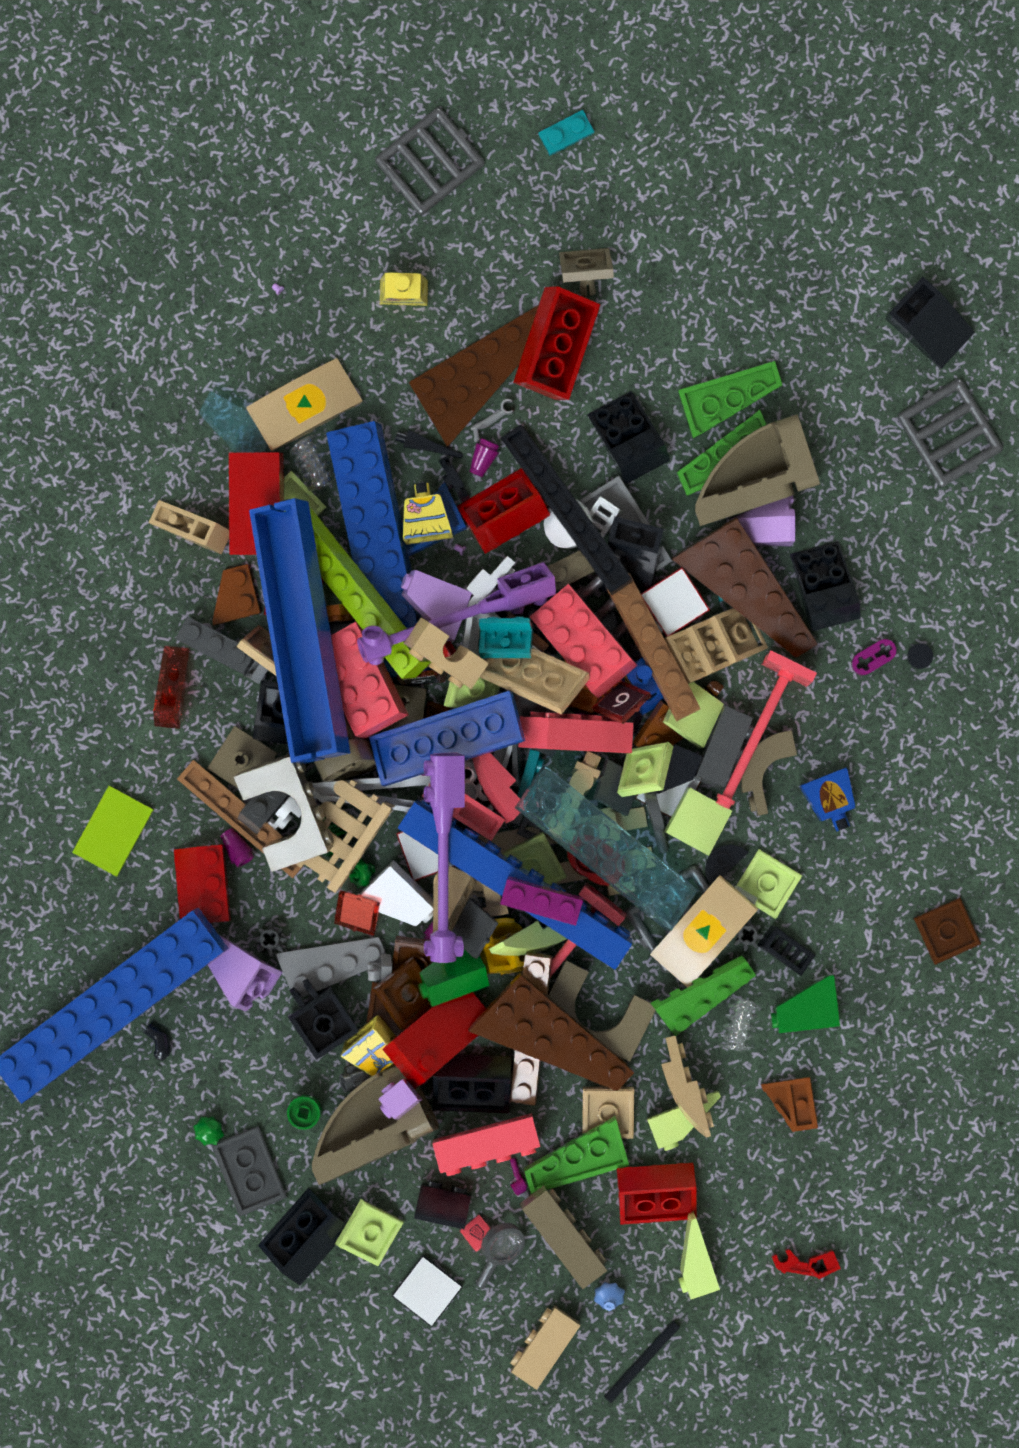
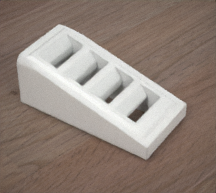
[590,496,623,538]

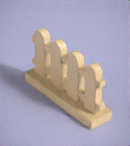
[296,779,395,893]

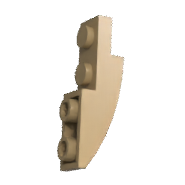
[661,1036,714,1137]

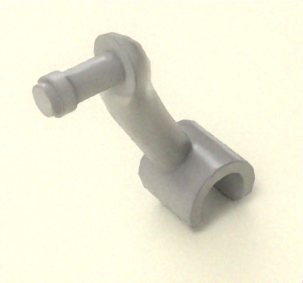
[471,399,514,443]

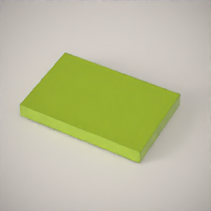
[72,786,154,877]

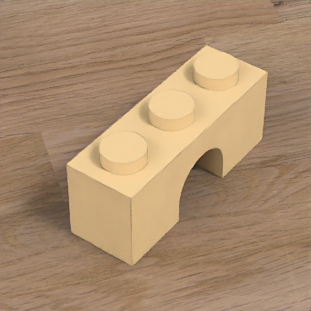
[404,618,489,689]

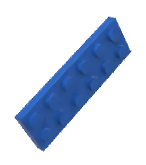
[369,691,526,787]

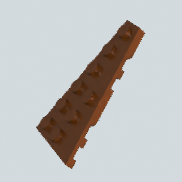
[409,305,539,448]
[672,517,818,658]
[468,973,634,1091]

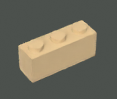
[510,1305,580,1390]

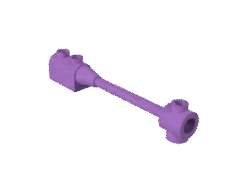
[357,562,556,665]
[424,752,465,963]

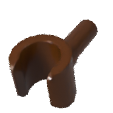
[704,680,724,697]

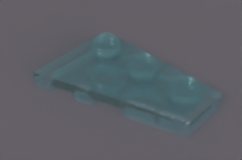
[199,391,268,453]

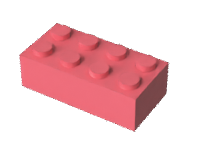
[530,584,637,698]
[331,622,409,739]
[518,712,633,753]
[432,1113,540,1176]

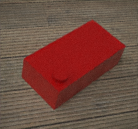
[513,286,601,400]
[229,452,284,555]
[382,992,486,1089]

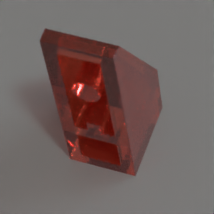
[153,646,189,729]

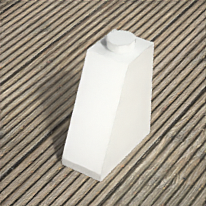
[357,860,433,926]

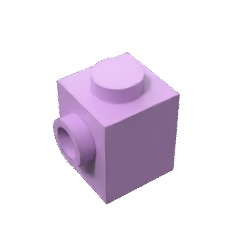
[379,1079,423,1119]

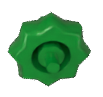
[349,858,376,889]
[193,1116,224,1146]

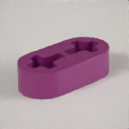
[851,639,896,675]

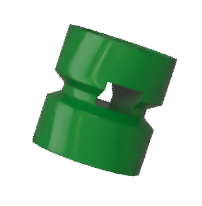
[287,1094,322,1130]

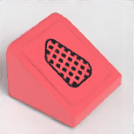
[460,1214,491,1252]

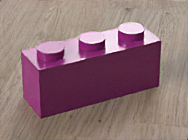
[500,876,583,926]

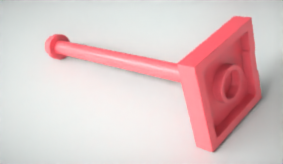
[716,651,817,809]
[550,882,626,978]

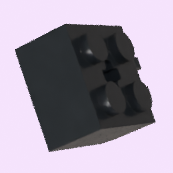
[288,978,359,1060]

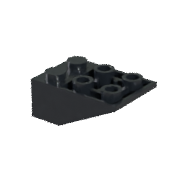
[885,277,975,369]
[587,391,670,484]
[599,516,667,594]
[790,541,861,631]

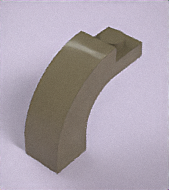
[740,730,797,816]

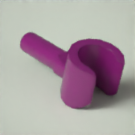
[510,1158,527,1196]

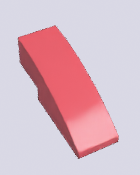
[472,753,527,823]
[422,784,505,841]

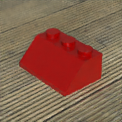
[456,469,550,554]
[174,845,231,923]
[617,1163,697,1225]

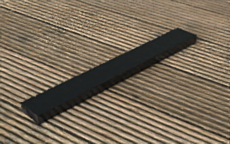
[501,424,633,595]

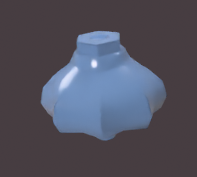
[594,1282,625,1311]

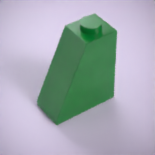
[418,949,490,1007]
[770,975,840,1033]

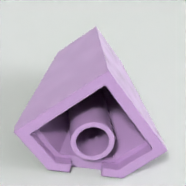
[730,495,795,547]
[401,570,472,641]
[208,935,282,1012]

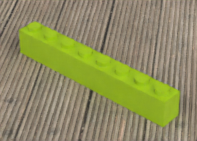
[310,508,431,679]

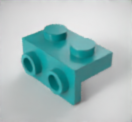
[479,617,533,658]

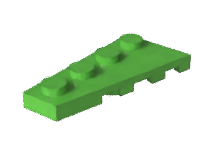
[678,361,782,439]
[677,410,766,496]
[651,956,756,1036]
[524,1116,629,1194]

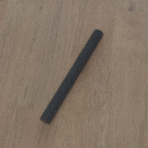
[604,1321,680,1403]

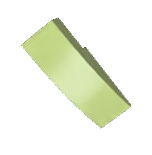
[489,921,567,956]

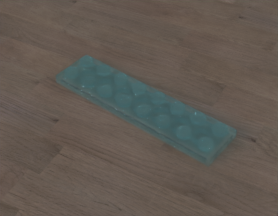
[515,766,698,931]

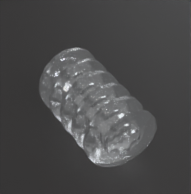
[290,434,336,491]
[718,996,761,1052]

